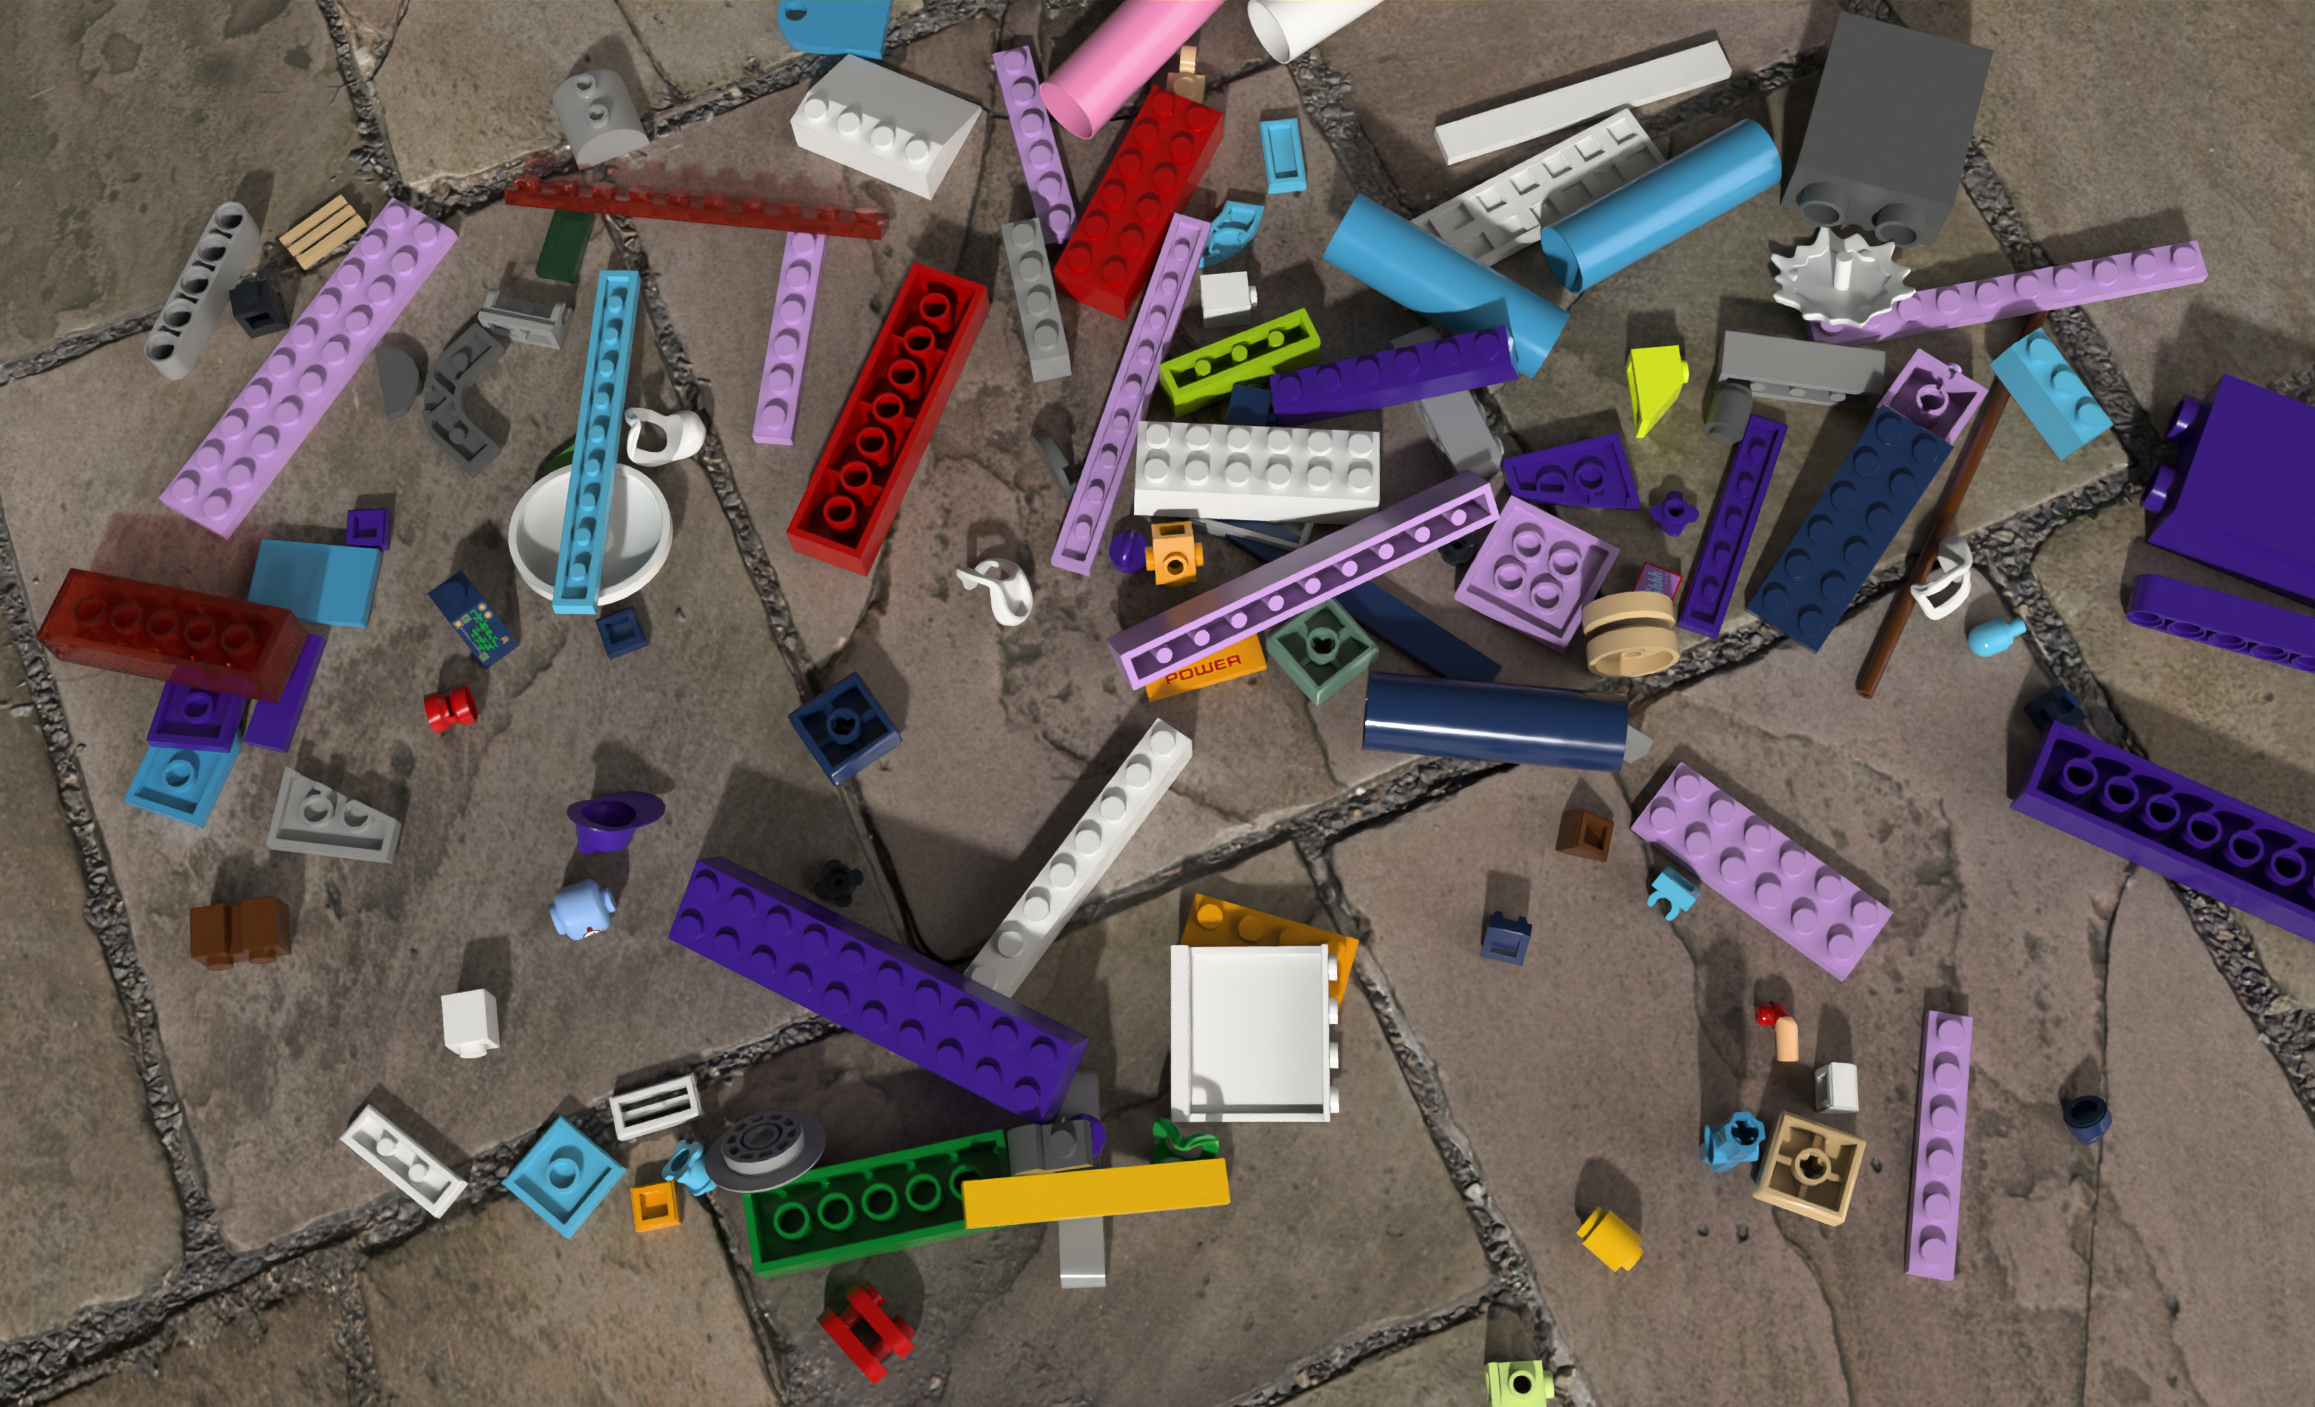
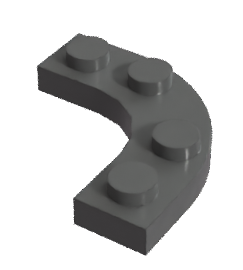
[422,322,506,479]

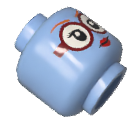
[549,879,617,940]

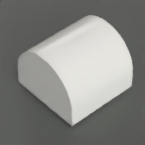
[1814,1062,1859,1114]

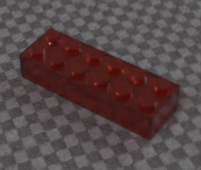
[35,568,309,704]

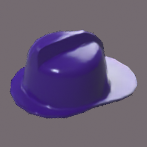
[566,791,666,854]

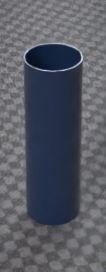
[1362,671,1628,773]

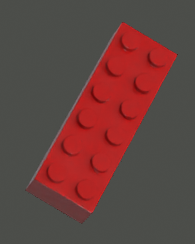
[1053,85,1223,321]

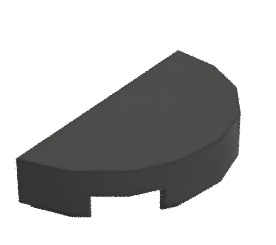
[374,347,423,421]
[1030,429,1078,502]

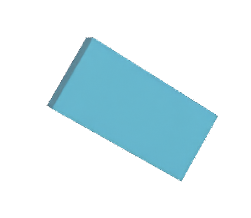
[1259,118,1307,194]

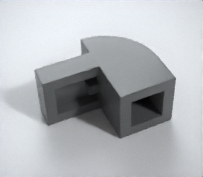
[1007,1119,1094,1177]

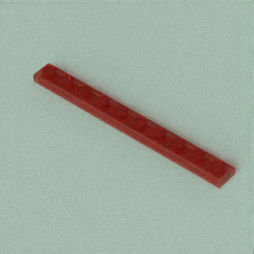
[504,175,889,240]

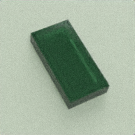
[535,205,596,284]

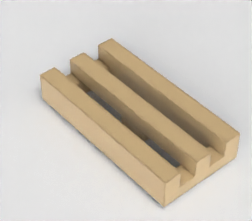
[279,194,367,270]

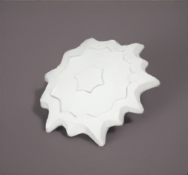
[1771,227,1916,328]

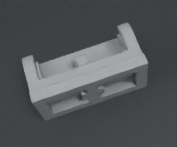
[477,288,574,350]

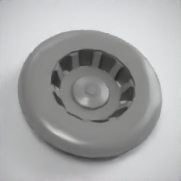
[705,1110,826,1193]

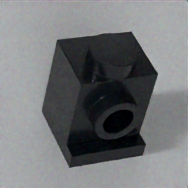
[229,280,289,339]

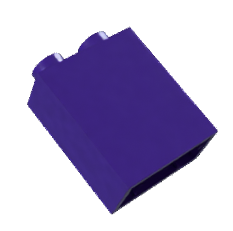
[2139,373,2315,609]

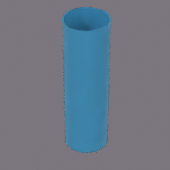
[1541,118,1782,294]
[1322,193,1570,379]

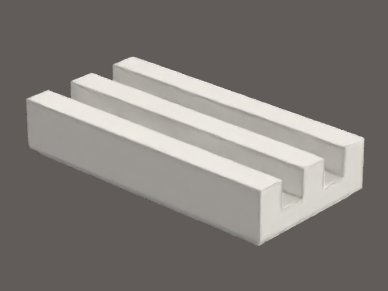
[609,1073,705,1141]

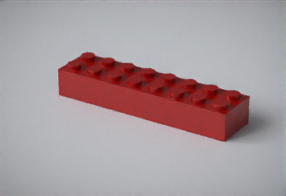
[786,262,990,577]

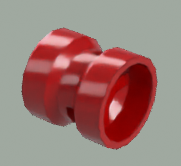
[424,683,478,733]

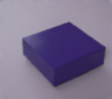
[345,508,392,551]

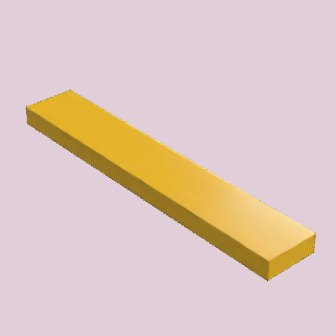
[961,1158,1231,1229]

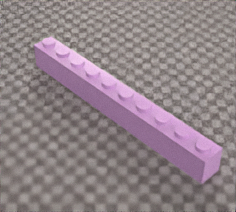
[1106,470,1500,690]

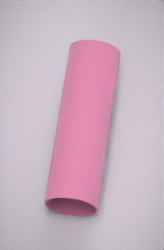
[1039,0,1226,139]

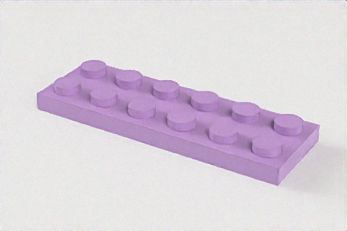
[1631,762,1894,982]

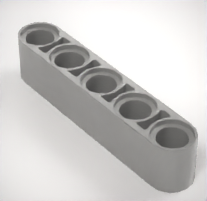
[143,201,261,380]
[1055,1070,1107,1289]

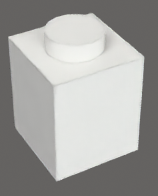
[1200,271,1257,329]
[441,989,500,1058]

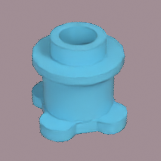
[662,1140,717,1196]

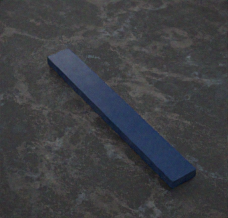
[1214,519,1503,682]

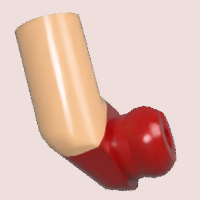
[1755,1000,1799,1061]

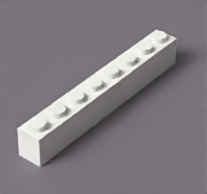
[963,718,1193,998]

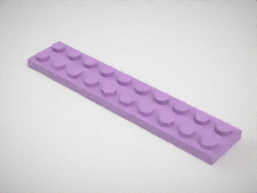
[159,197,458,541]

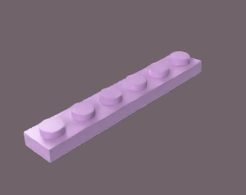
[992,45,1078,252]
[752,228,828,446]
[1904,1010,1973,1281]

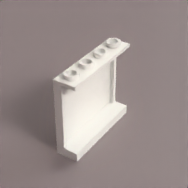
[1171,944,1339,1122]

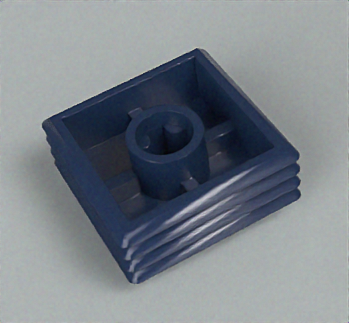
[788,672,902,786]

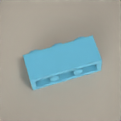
[1990,327,2114,461]

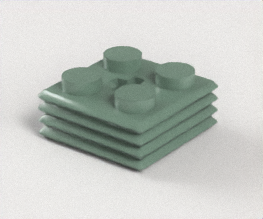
[1266,597,1379,705]

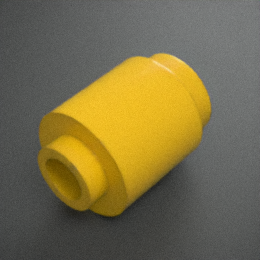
[1576,1206,1645,1272]

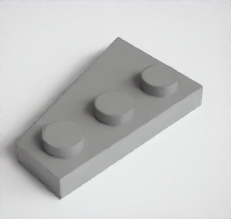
[266,766,402,864]

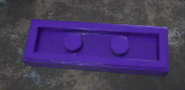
[243,628,327,753]

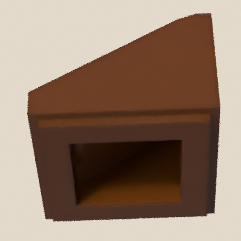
[1556,808,1614,862]

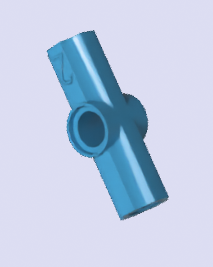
[1699,1111,1766,1172]

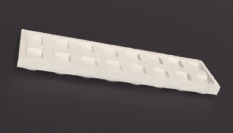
[1402,108,1666,311]

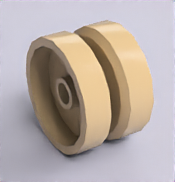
[1581,591,1680,678]

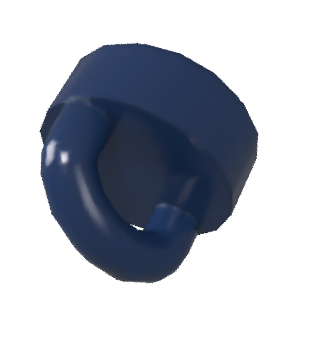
[2063,1095,2112,1145]

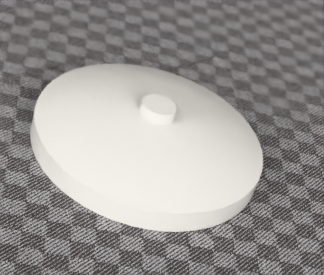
[508,463,673,606]

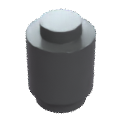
[1704,383,1753,446]

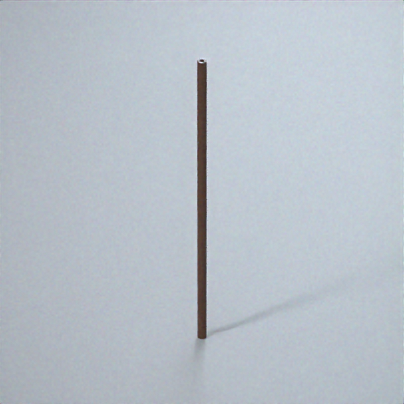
[1856,264,2059,699]

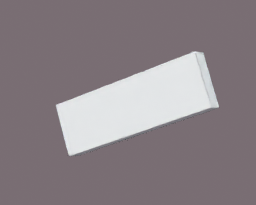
[339,1104,469,1219]

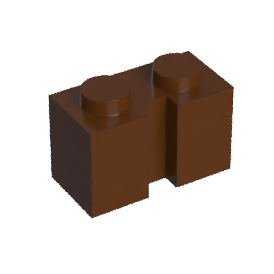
[190,896,291,971]

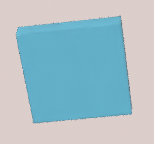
[502,1114,627,1239]

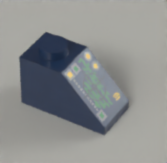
[427,570,520,669]

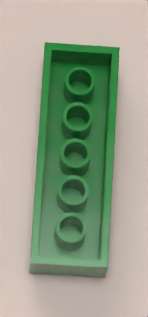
[742,1129,1020,1280]

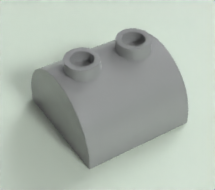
[553,69,650,171]

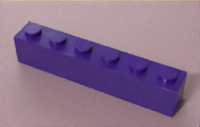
[1269,325,1519,428]

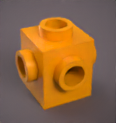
[1145,521,1204,587]

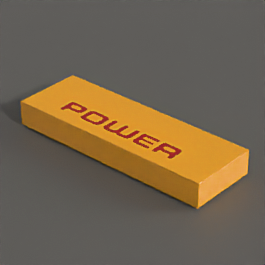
[1144,633,1267,703]

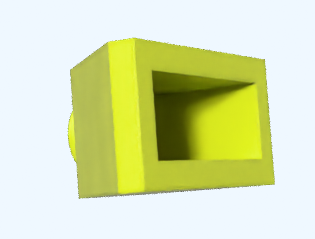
[1625,345,1689,438]

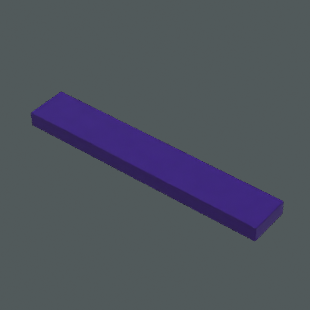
[1677,413,1789,640]

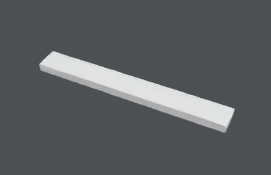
[1434,40,1732,166]

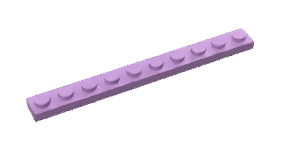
[1051,213,1211,577]
[1804,240,2208,347]

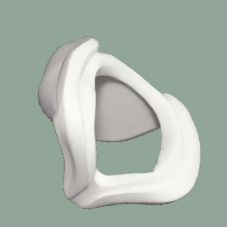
[625,408,706,467]
[1910,537,1973,620]
[956,558,1033,626]

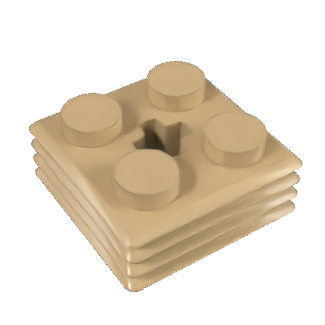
[1752,1110,1866,1226]

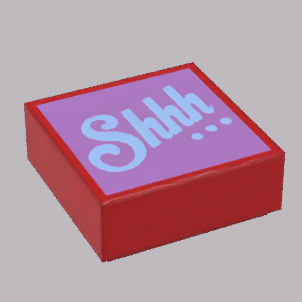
[1632,561,1683,601]

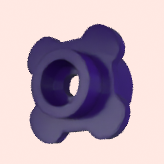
[1650,491,1699,537]

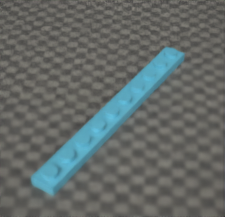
[552,270,641,614]

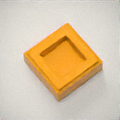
[630,1179,682,1233]

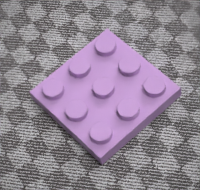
[1454,495,1620,655]

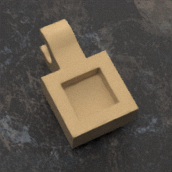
[1166,46,1206,104]

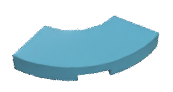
[1198,200,1264,268]

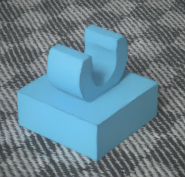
[1647,866,1703,921]

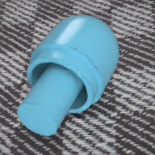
[1968,617,2026,657]

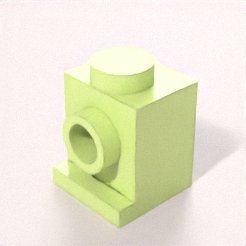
[1484,1360,1554,1407]

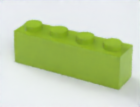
[1159,308,1321,419]

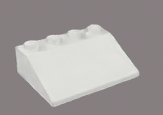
[790,54,982,200]

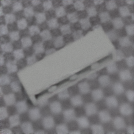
[1001,217,1072,383]
[1389,324,1504,479]
[1714,330,1886,412]

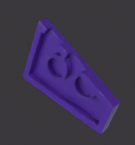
[1501,432,1641,511]

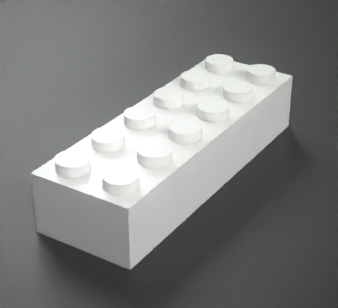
[1134,421,1380,525]

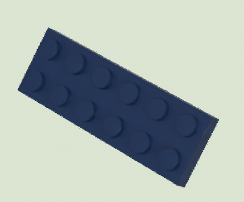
[1745,404,1954,654]

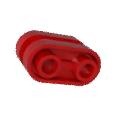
[816,1281,916,1385]

